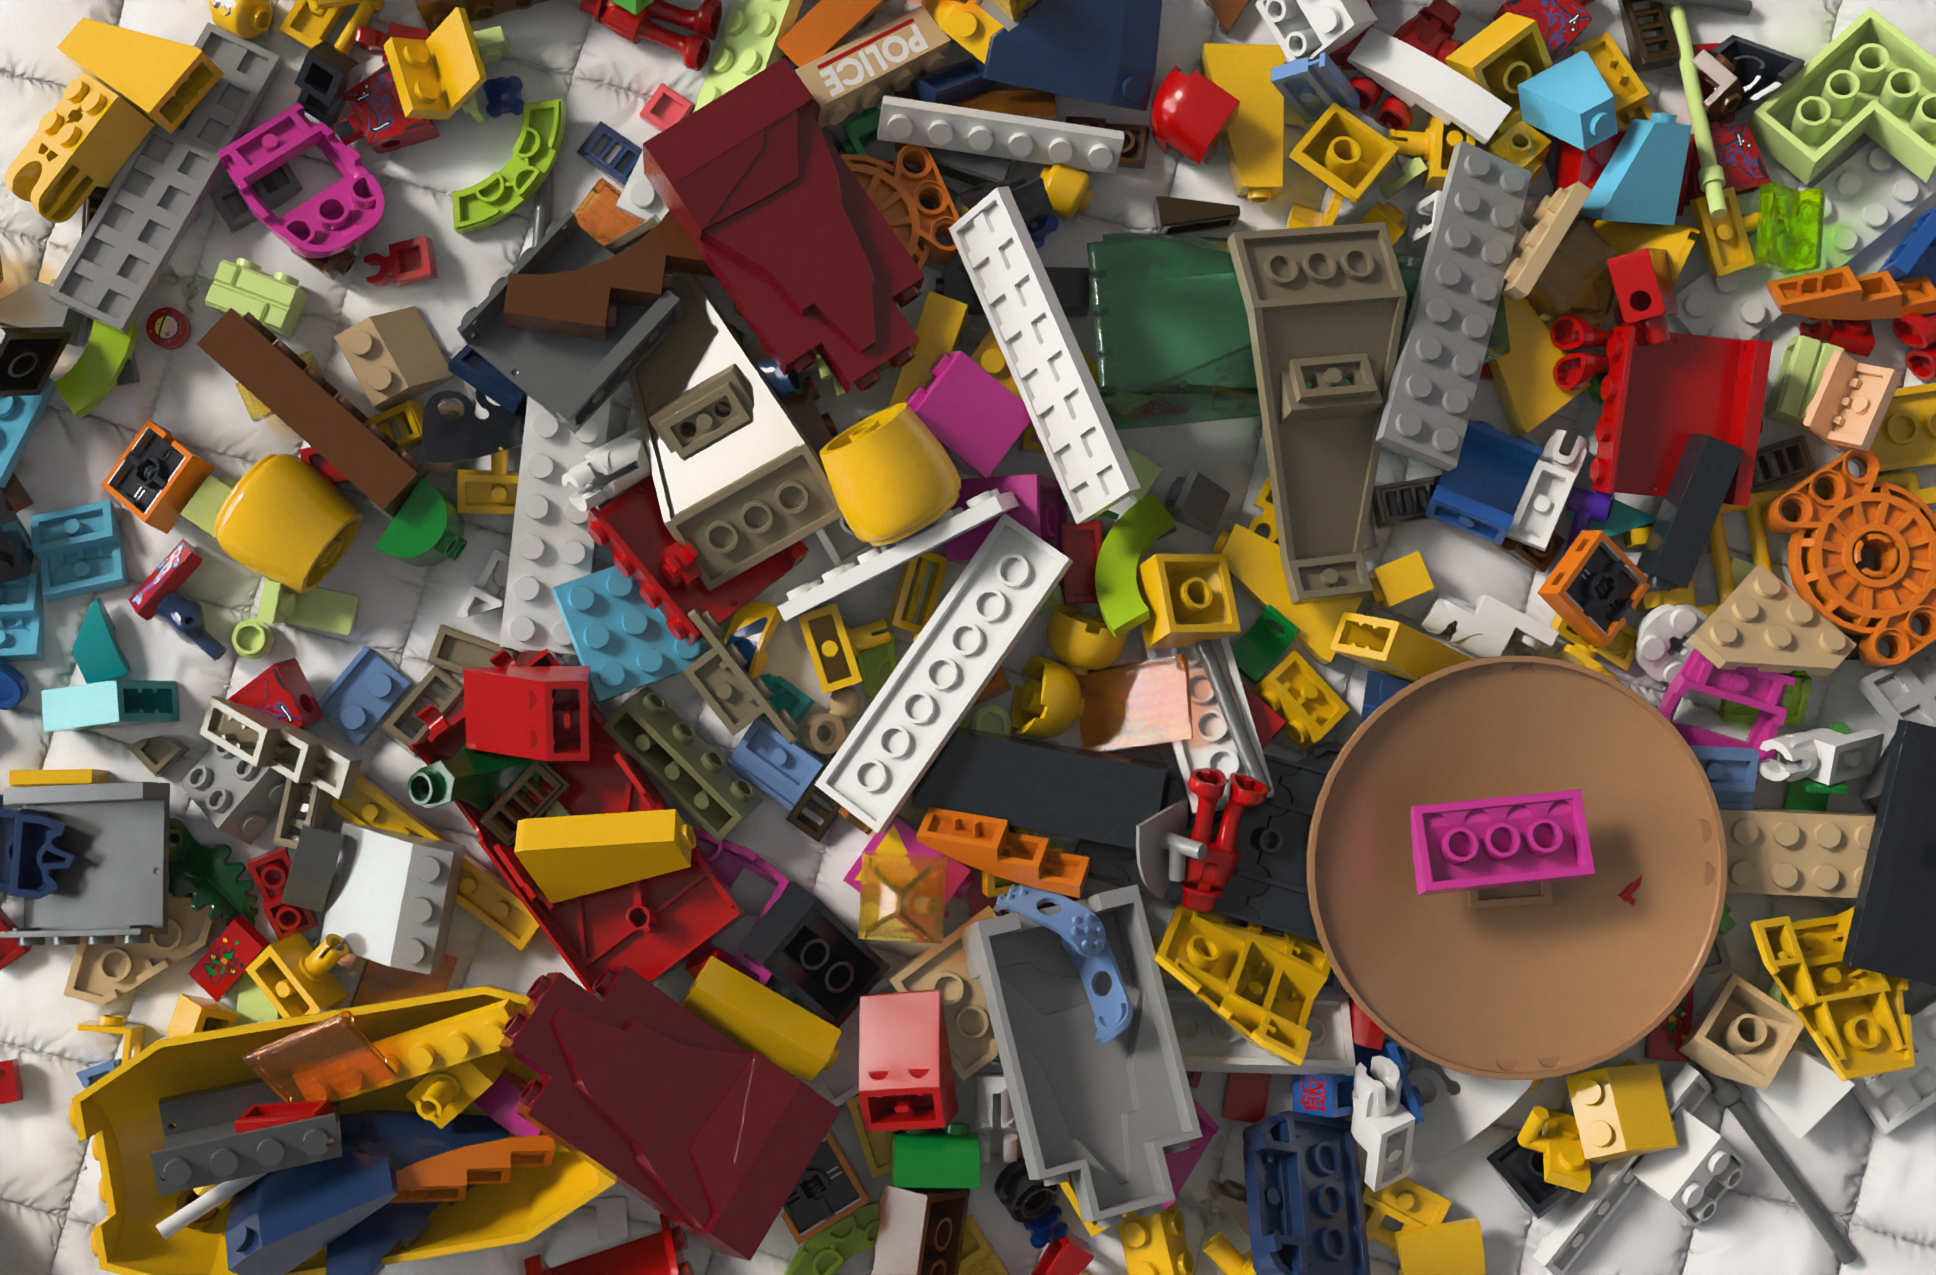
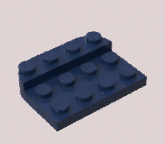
[1242,1111,1371,1275]

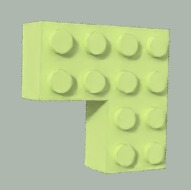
[1749,7,1936,185]

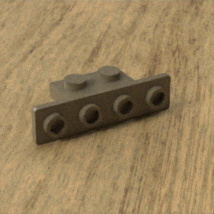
[682,608,799,745]

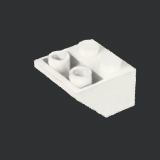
[1255,0,1378,62]
[1631,1108,1747,1229]

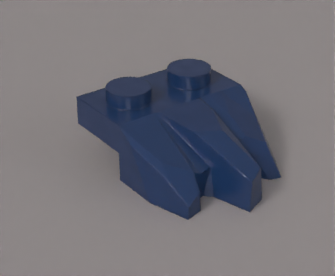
[0,806,81,899]

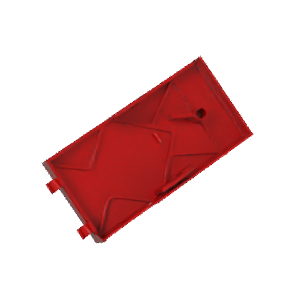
[408,648,748,995]

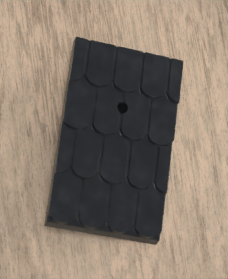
[1074,715,1329,942]

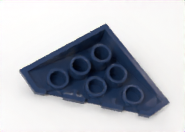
[982,0,1162,111]
[326,1110,510,1275]
[225,1143,399,1275]

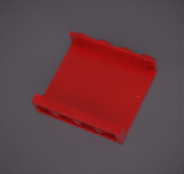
[1590,326,1773,507]
[587,474,809,647]

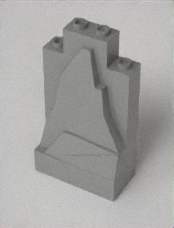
[959,884,1202,1228]

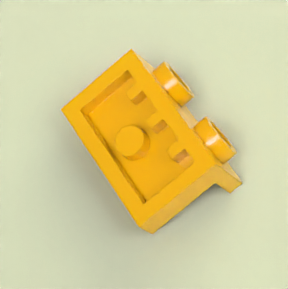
[1251,650,1350,750]

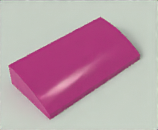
[1411,789,1595,896]

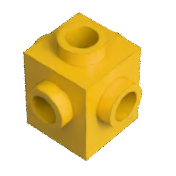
[1484,118,1552,184]

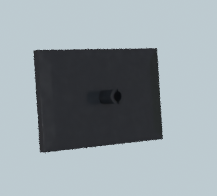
[1842,719,1936,985]

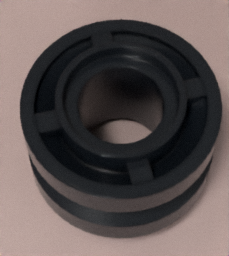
[994,1157,1061,1223]

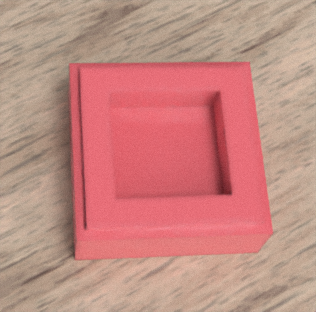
[639,83,695,132]

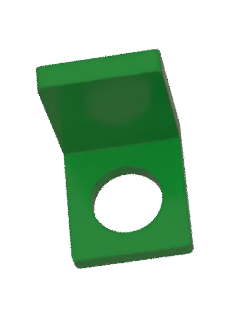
[1232,604,1300,684]
[1782,778,1849,811]

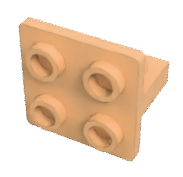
[1803,350,1902,453]

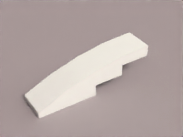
[1347,26,1512,145]

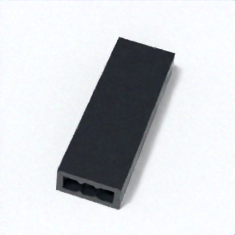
[910,727,1172,849]

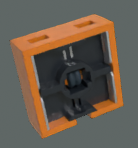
[101,419,215,534]
[1537,530,1651,646]
[781,1127,871,1245]

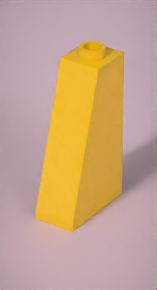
[57,18,224,134]
[1200,43,1284,203]
[889,291,968,407]
[1485,294,1591,436]
[1212,523,1364,665]
[1330,611,1474,683]
[514,809,696,904]
[679,956,842,1082]

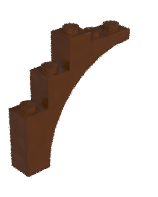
[503,210,715,341]

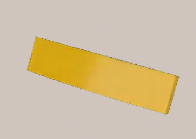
[1571,31,1653,129]

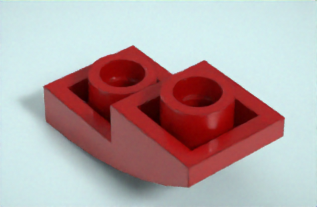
[247,846,319,941]

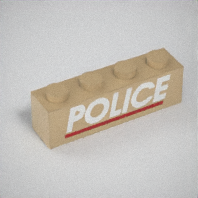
[795,6,951,128]

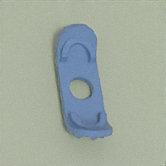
[993,883,1106,957]
[1061,936,1133,1044]

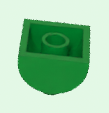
[375,478,467,567]
[889,1122,980,1189]

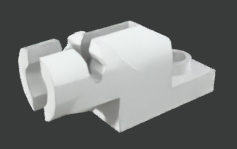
[562,426,652,512]
[1506,429,1591,552]
[1419,591,1559,658]
[1758,728,1884,786]
[975,1051,1017,1163]
[1351,1055,1416,1192]

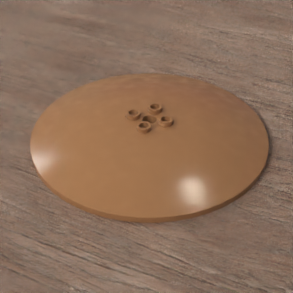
[1307,656,1727,1080]

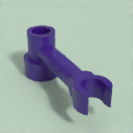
[1563,486,1615,556]

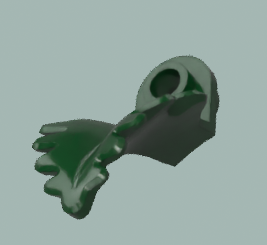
[408,743,553,812]
[169,816,259,927]

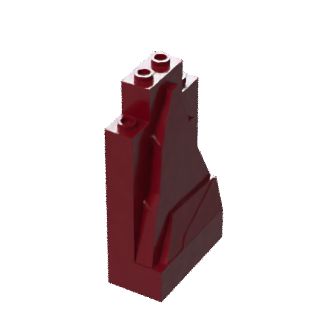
[643,57,925,394]
[499,965,841,1261]

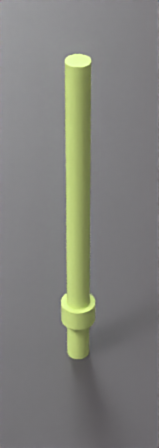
[1668,6,1727,218]

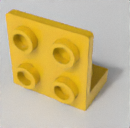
[383,7,486,120]

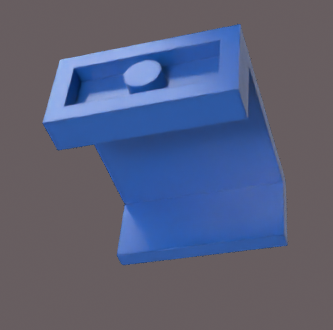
[1424,419,1543,546]

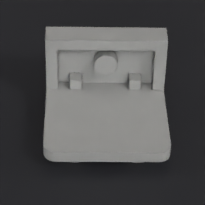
[182,743,287,845]

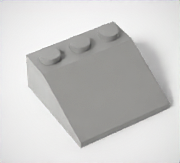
[320,821,466,975]

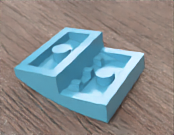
[30,499,129,602]
[0,573,44,662]

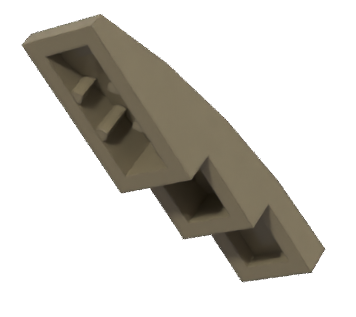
[200,696,362,799]

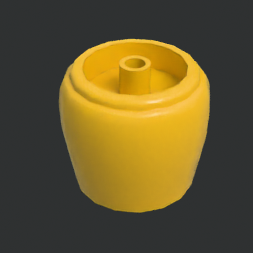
[820,402,961,546]
[214,453,363,595]

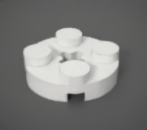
[1633,603,1709,684]

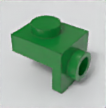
[841,107,881,155]

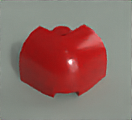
[1150,65,1240,165]

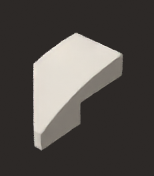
[456,549,510,618]

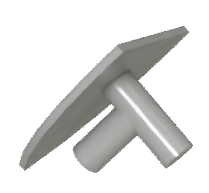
[1136,797,1207,900]

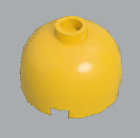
[1046,604,1130,675]
[1011,655,1085,739]

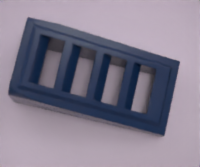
[577,121,643,189]

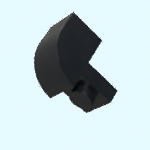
[294,41,363,127]

